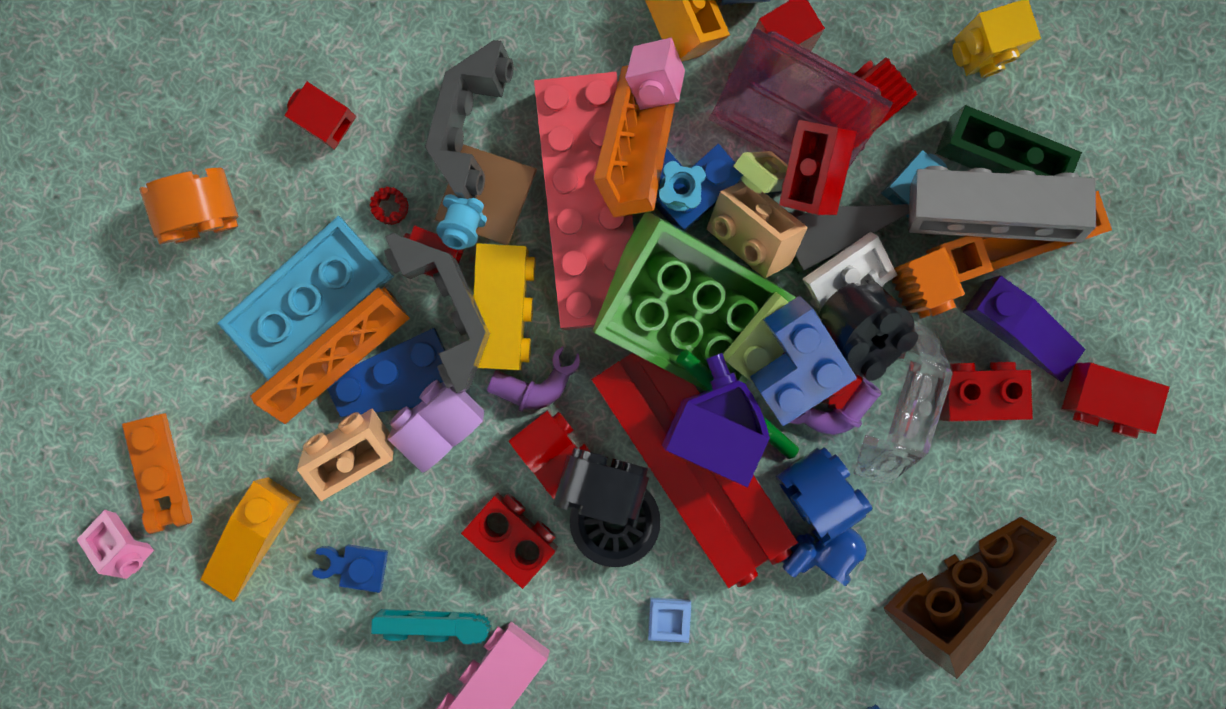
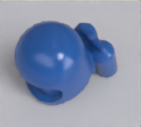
[782,528,867,586]

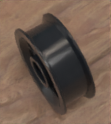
[570,489,661,567]

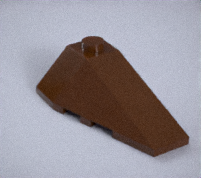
[884,517,1057,679]

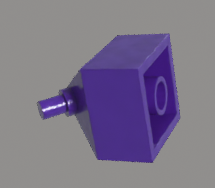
[662,353,770,487]

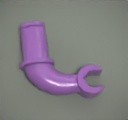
[487,347,580,412]
[790,378,882,435]

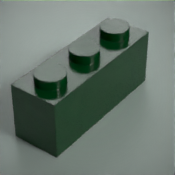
[935,105,1082,176]

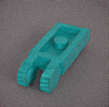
[371,609,491,644]

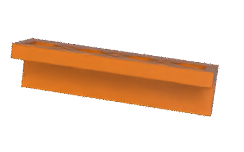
[594,65,675,218]
[250,287,410,424]

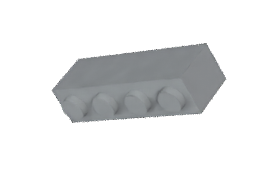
[908,166,1096,243]

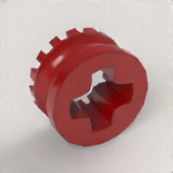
[370,187,409,225]

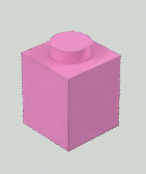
[625,37,685,110]

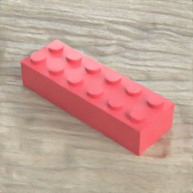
[534,71,634,330]

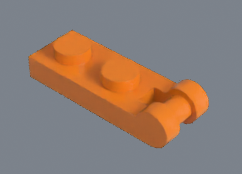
[122,413,193,534]

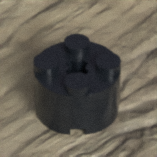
[818,280,918,381]
[553,448,649,528]

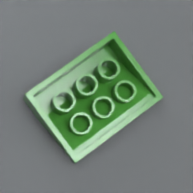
[592,211,796,391]

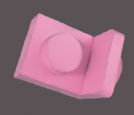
[77,510,154,579]

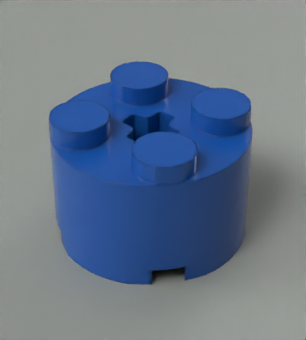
[776,447,873,546]

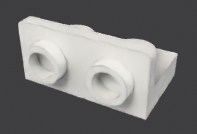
[803,232,897,313]

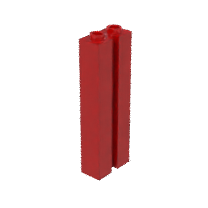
[591,353,798,589]

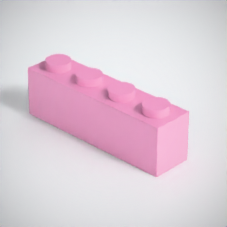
[436,622,550,709]

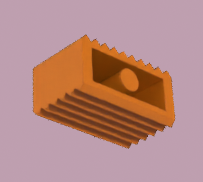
[892,247,965,319]

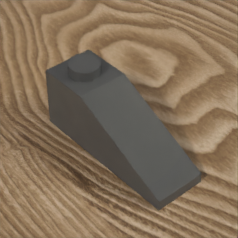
[790,204,909,274]

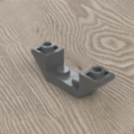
[425,40,514,199]
[384,233,490,393]

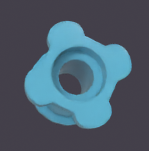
[659,161,706,211]
[436,194,487,250]

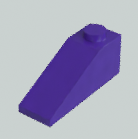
[963,275,1086,382]

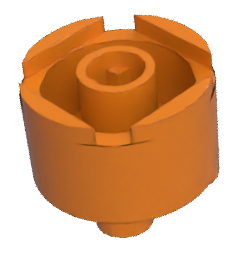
[139,168,239,244]

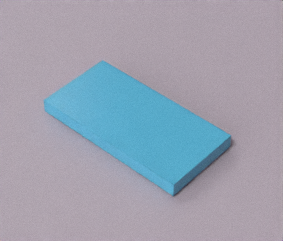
[217,215,394,380]

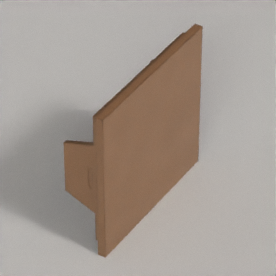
[435,144,537,245]

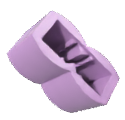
[388,380,484,473]

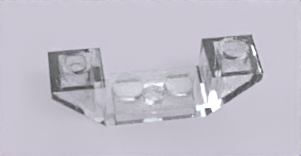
[853,322,953,485]

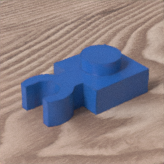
[312,544,388,593]

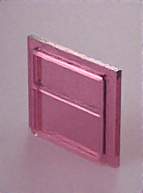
[708,28,893,169]

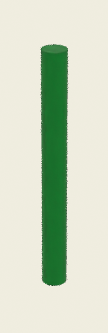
[676,350,799,459]

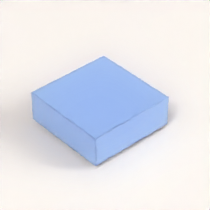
[648,597,691,643]

